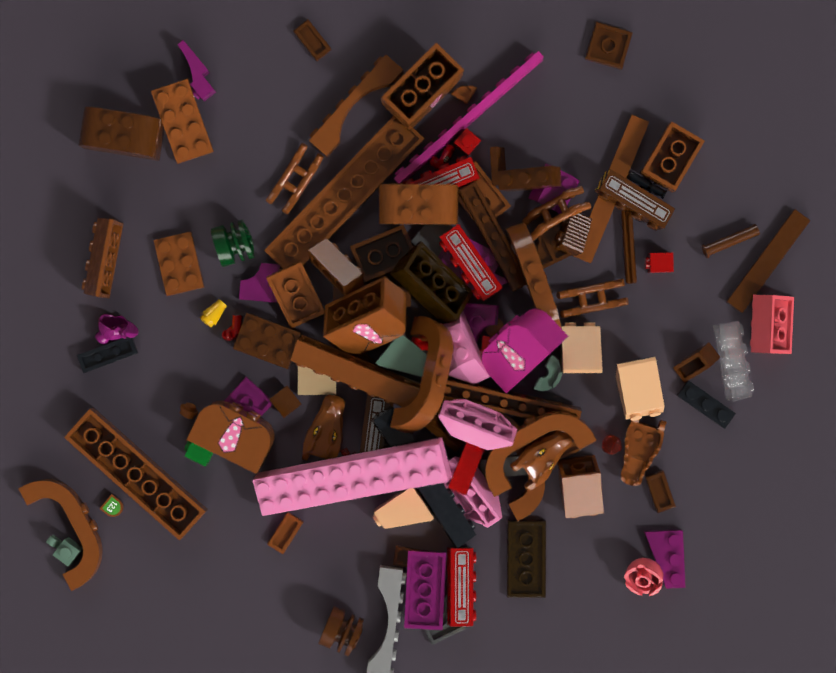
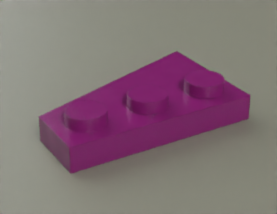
[644,530,686,589]

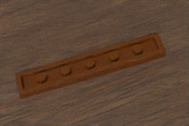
[458,181,527,292]
[726,209,811,313]

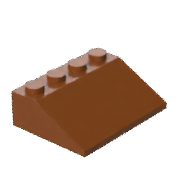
[82,218,124,298]

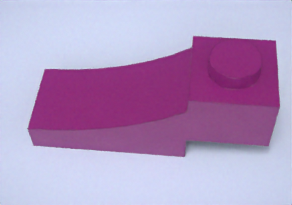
[177,40,216,102]

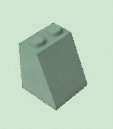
[376,335,427,377]

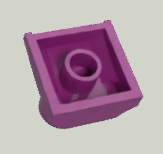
[528,164,580,214]

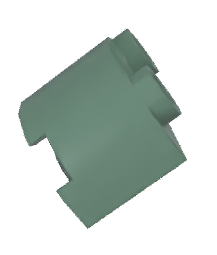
[533,355,562,391]

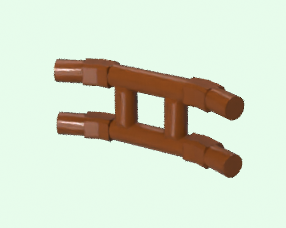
[266,143,324,214]
[522,186,591,241]
[556,279,629,318]

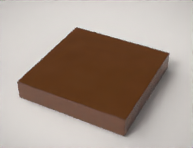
[585,22,633,70]

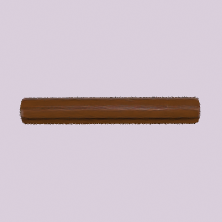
[621,210,637,284]

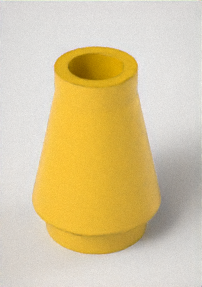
[200,299,227,328]

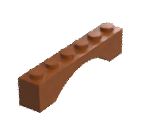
[309,55,403,158]

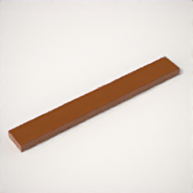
[573,115,649,264]

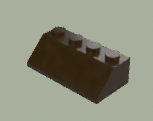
[391,241,473,324]

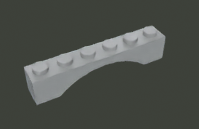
[367,565,406,673]

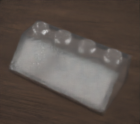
[713,321,754,401]

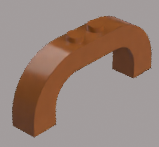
[505,222,561,328]
[390,316,453,433]
[485,411,597,497]
[500,412,545,521]
[18,479,103,591]

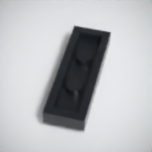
[77,337,138,373]
[677,380,736,429]

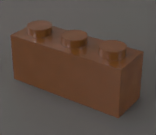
[498,166,561,192]

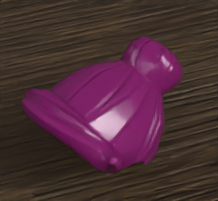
[95,314,139,345]

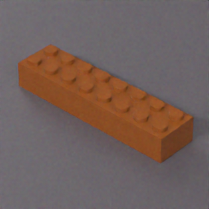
[64,408,208,541]

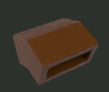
[269,386,301,418]

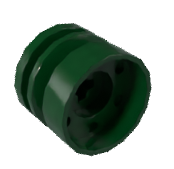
[211,219,255,267]

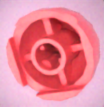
[624,557,663,596]

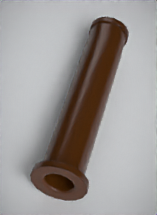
[701,224,760,259]

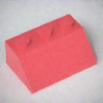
[750,295,794,354]

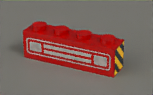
[403,155,480,188]
[439,224,503,301]
[447,547,476,627]

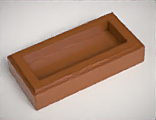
[267,512,304,554]

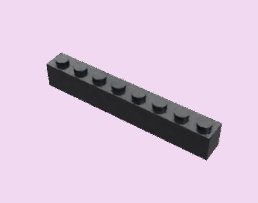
[371,406,476,548]

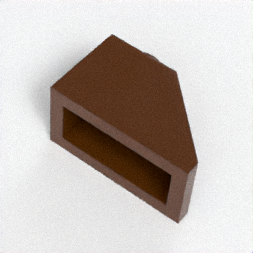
[673,342,720,383]

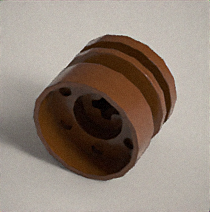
[318,606,364,656]

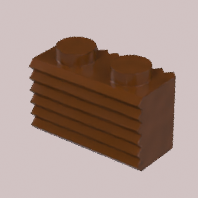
[555,213,592,256]

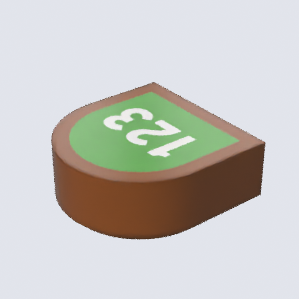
[100,493,124,517]

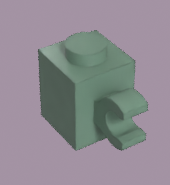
[46,535,83,566]

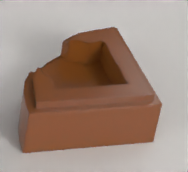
[451,85,477,105]

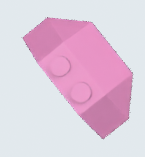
[440,311,490,385]
[439,399,517,450]
[443,456,502,528]

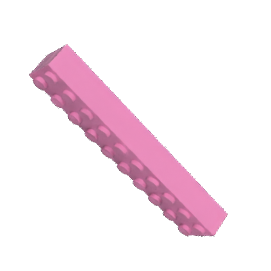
[252,437,451,516]

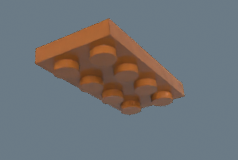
[151,78,214,164]

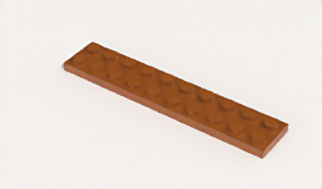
[264,116,425,268]

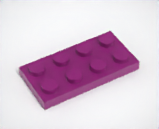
[404,550,447,630]

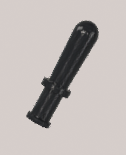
[627,172,667,199]

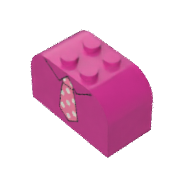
[482,309,568,393]

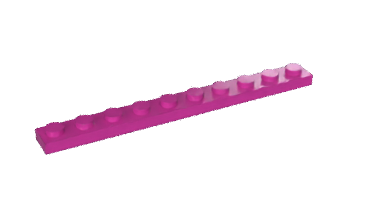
[394,51,544,184]

